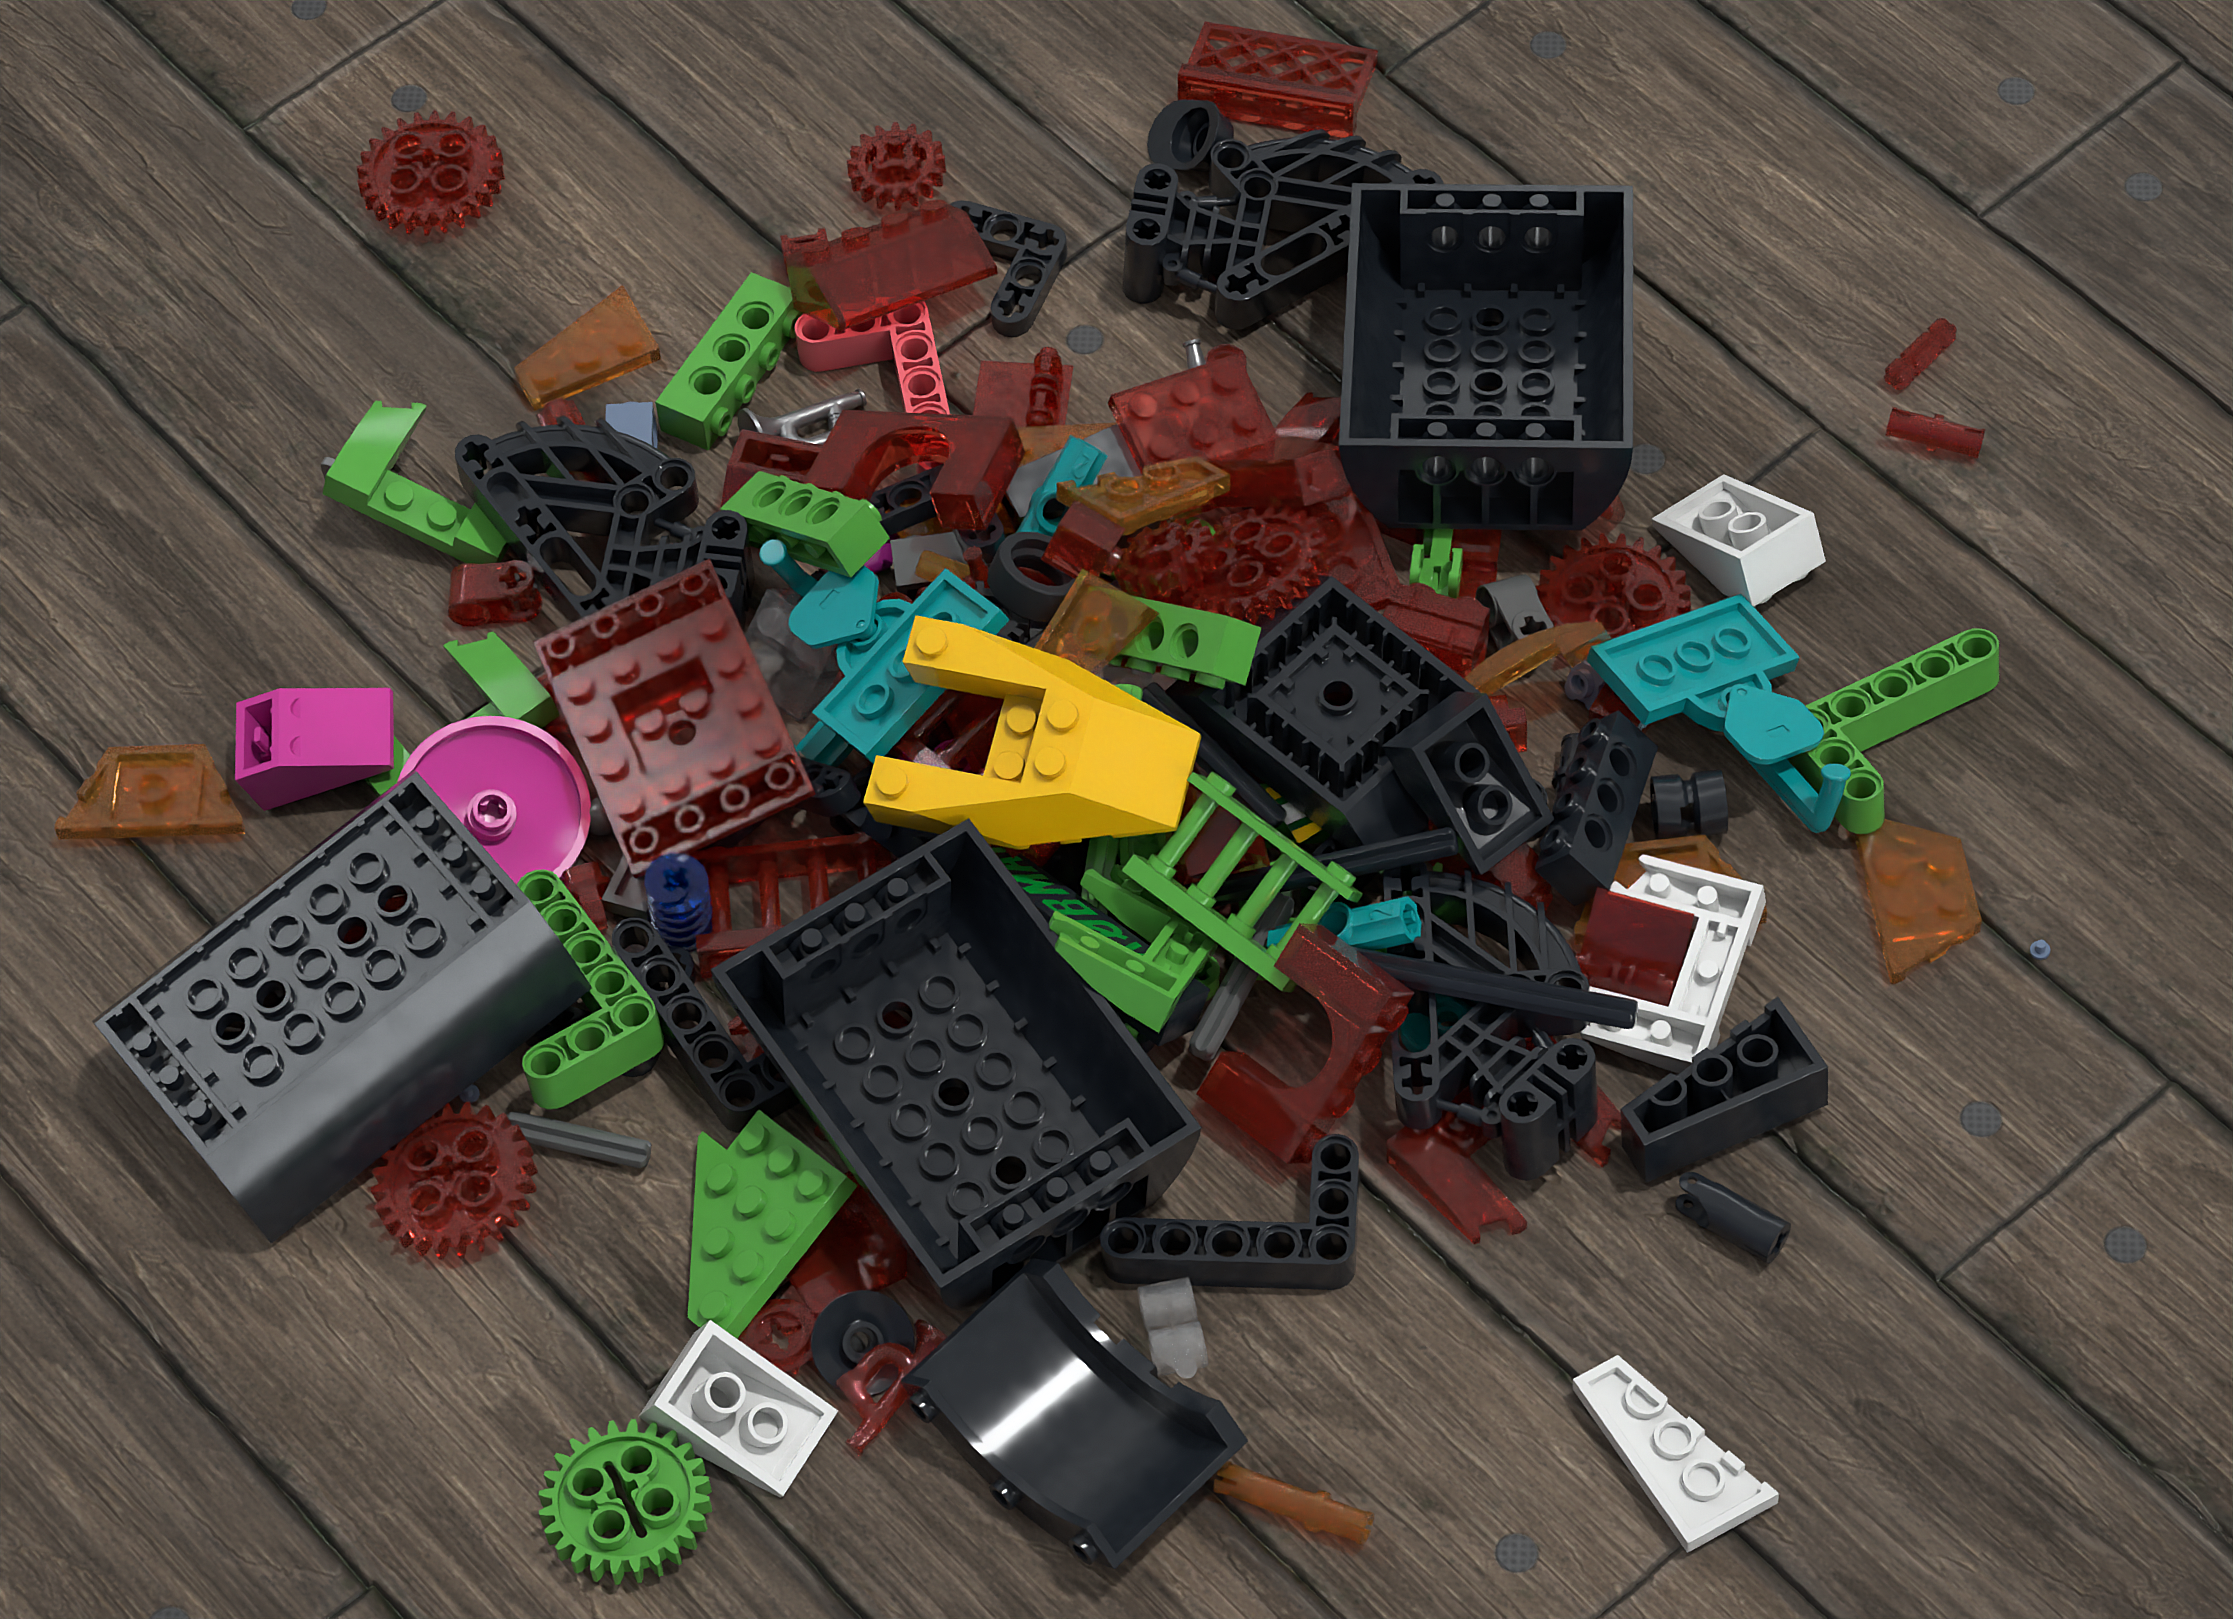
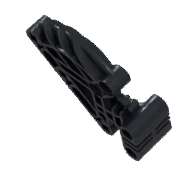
[1122,129,1443,329]
[455,415,755,659]
[1383,862,1598,1181]

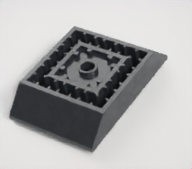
[1165,575,1480,875]

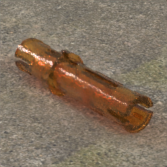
[1214,1461,1375,1546]

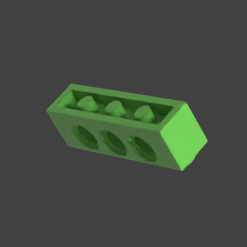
[655,272,803,450]
[720,471,890,577]
[1076,587,1261,690]

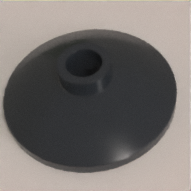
[810,1290,915,1395]

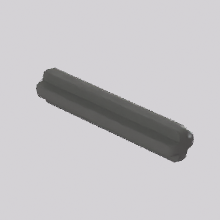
[504,1111,652,1168]

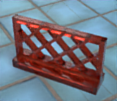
[1178,21,1378,138]

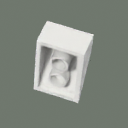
[1651,474,1826,607]
[638,1320,838,1498]

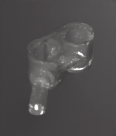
[1137,1277,1208,1378]

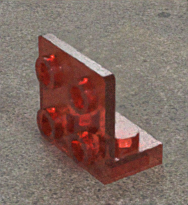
[787,1171,907,1319]

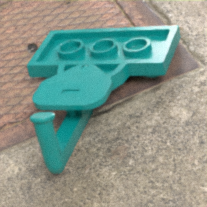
[759,539,1009,764]
[1586,594,1851,833]

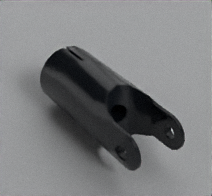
[1675,1172,1791,1264]

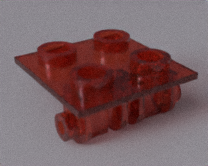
[970,347,1074,442]
[1576,887,1695,1007]

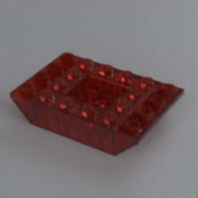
[533,559,816,879]

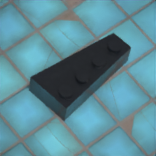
[1620,996,1828,1183]

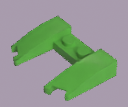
[322,401,510,576]
[364,632,560,797]
[1049,864,1218,1033]

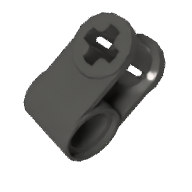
[1475,574,1555,672]

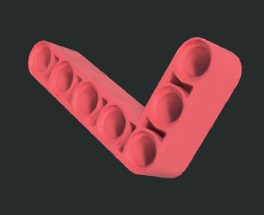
[795,295,960,494]

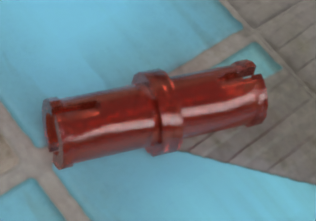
[1885,406,1986,459]

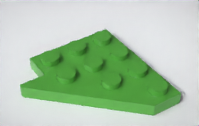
[688,1110,858,1339]

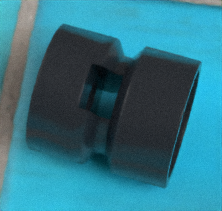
[1650,770,1728,841]

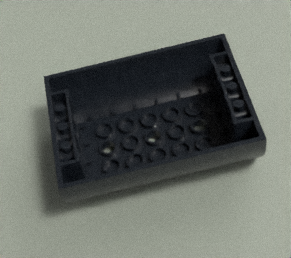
[1339,183,1633,531]
[711,818,1202,1312]

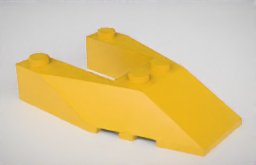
[863,615,1201,850]

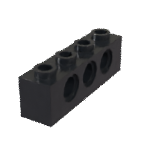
[1534,710,1658,906]

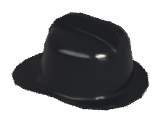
[1147,99,1234,172]

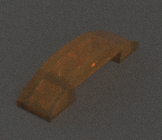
[1464,622,1612,696]

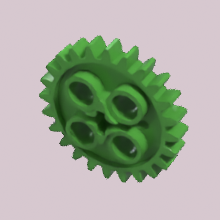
[538,1419,712,1585]

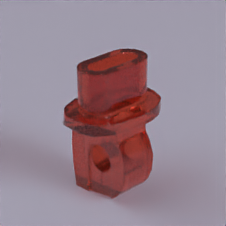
[562,862,611,931]

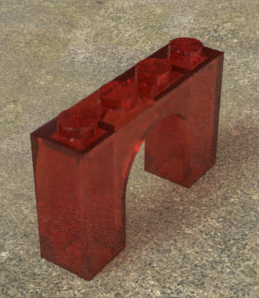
[802,410,1026,530]
[1196,923,1414,1164]

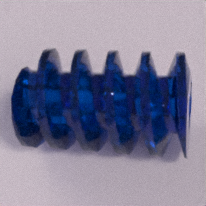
[645,853,713,952]

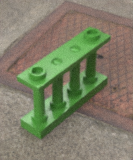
[1121,772,1363,993]

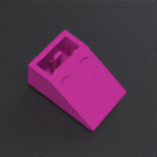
[235,688,394,811]

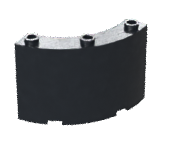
[900,1258,1248,1569]

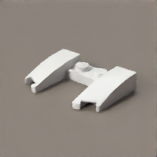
[1580,854,1766,1073]

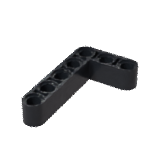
[612,917,800,1133]
[1100,1134,1360,1290]

